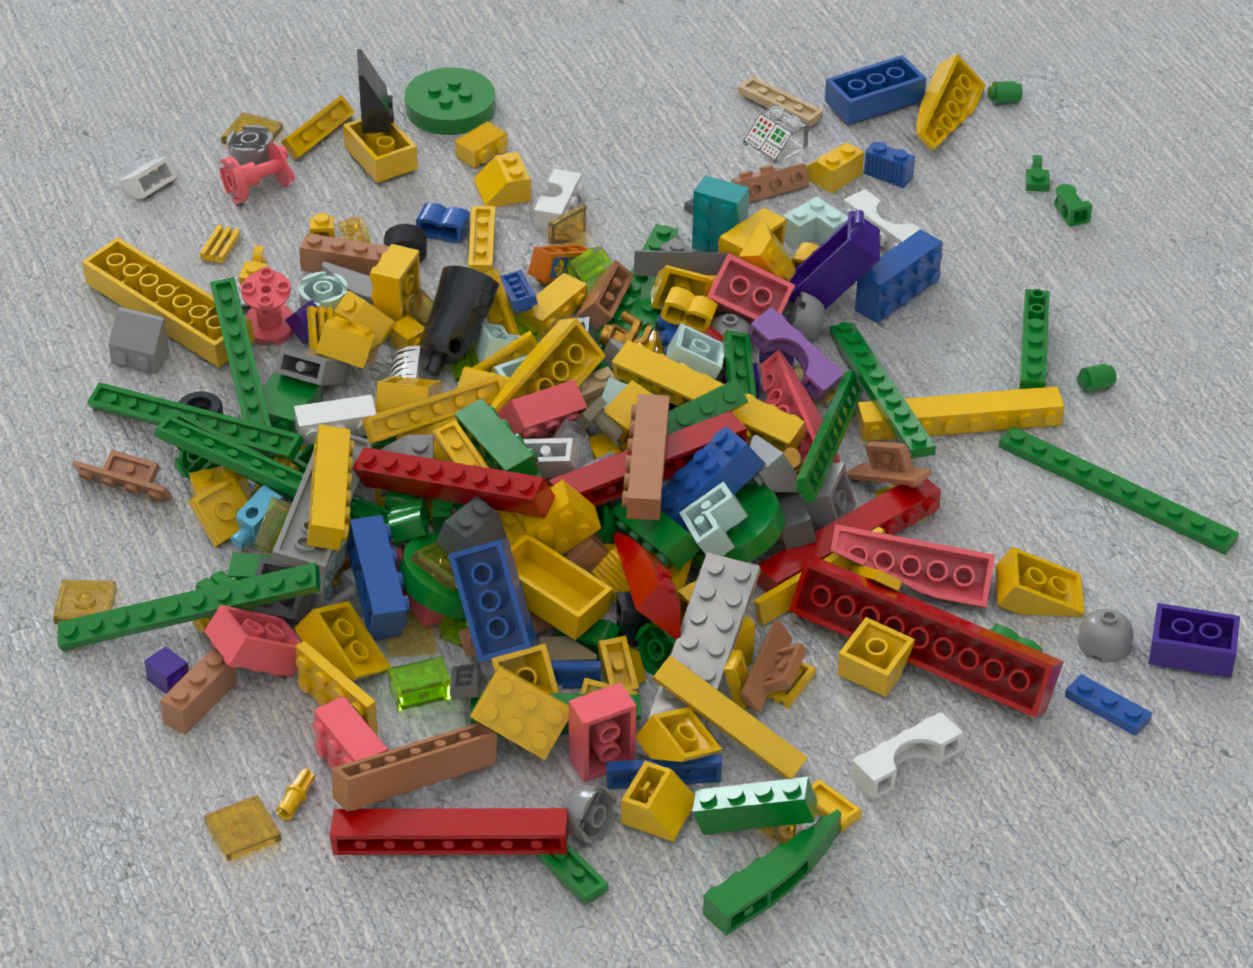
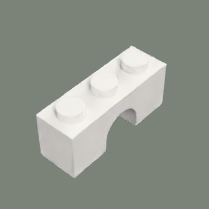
[534,169,584,233]

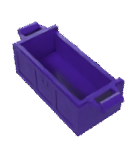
[788,210,880,310]

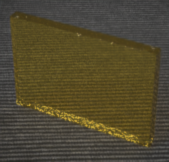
[385,609,437,657]

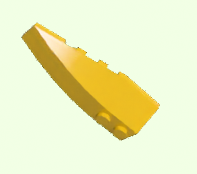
[916,53,986,151]
[491,318,606,412]

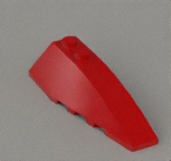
[613,532,681,639]

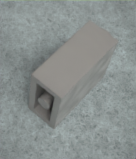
[275,347,349,385]

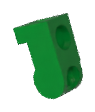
[1054,184,1093,227]

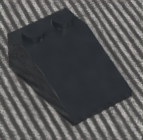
[357,49,394,134]

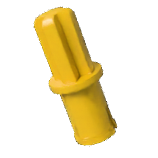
[275,768,315,820]

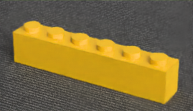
[307,424,354,551]

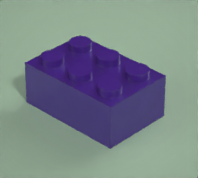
[1148,603,1240,678]

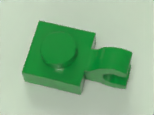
[1025,155,1050,192]

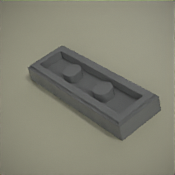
[449,663,481,700]

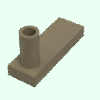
[566,396,624,443]

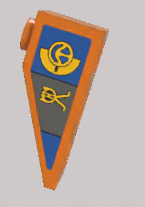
[528,244,597,284]

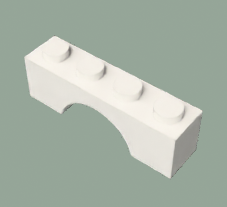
[843,189,922,251]
[851,712,963,801]

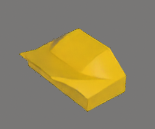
[598,636,647,691]

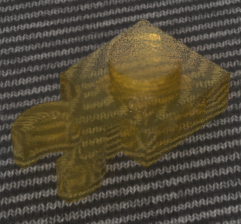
[338,216,371,243]

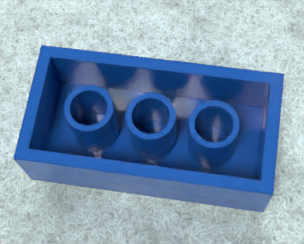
[825,55,927,125]
[855,229,943,323]
[661,426,765,533]
[346,515,410,640]
[448,538,538,662]

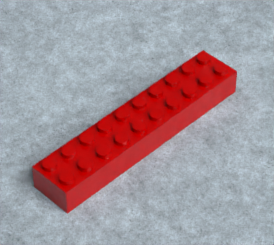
[789,557,1064,717]

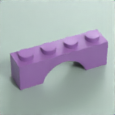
[747,307,844,403]

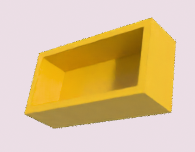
[511,533,613,640]

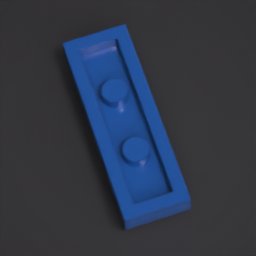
[1065,674,1152,736]

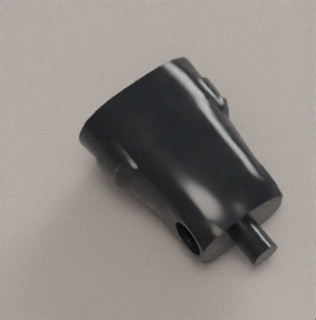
[418,265,499,376]

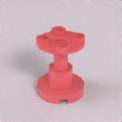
[219,142,295,204]
[241,267,293,345]

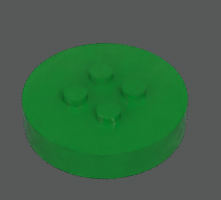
[405,68,496,135]
[691,484,786,569]
[398,533,466,619]

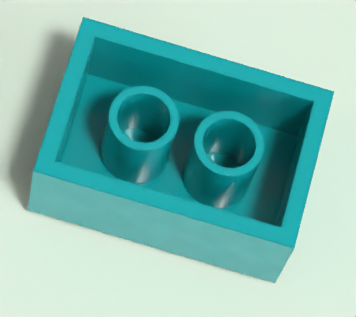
[692,175,749,252]

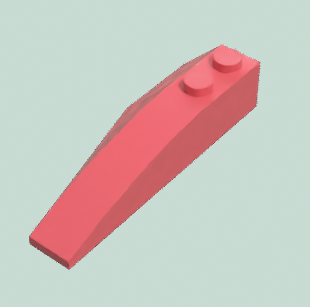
[760,349,841,463]
[830,524,995,608]

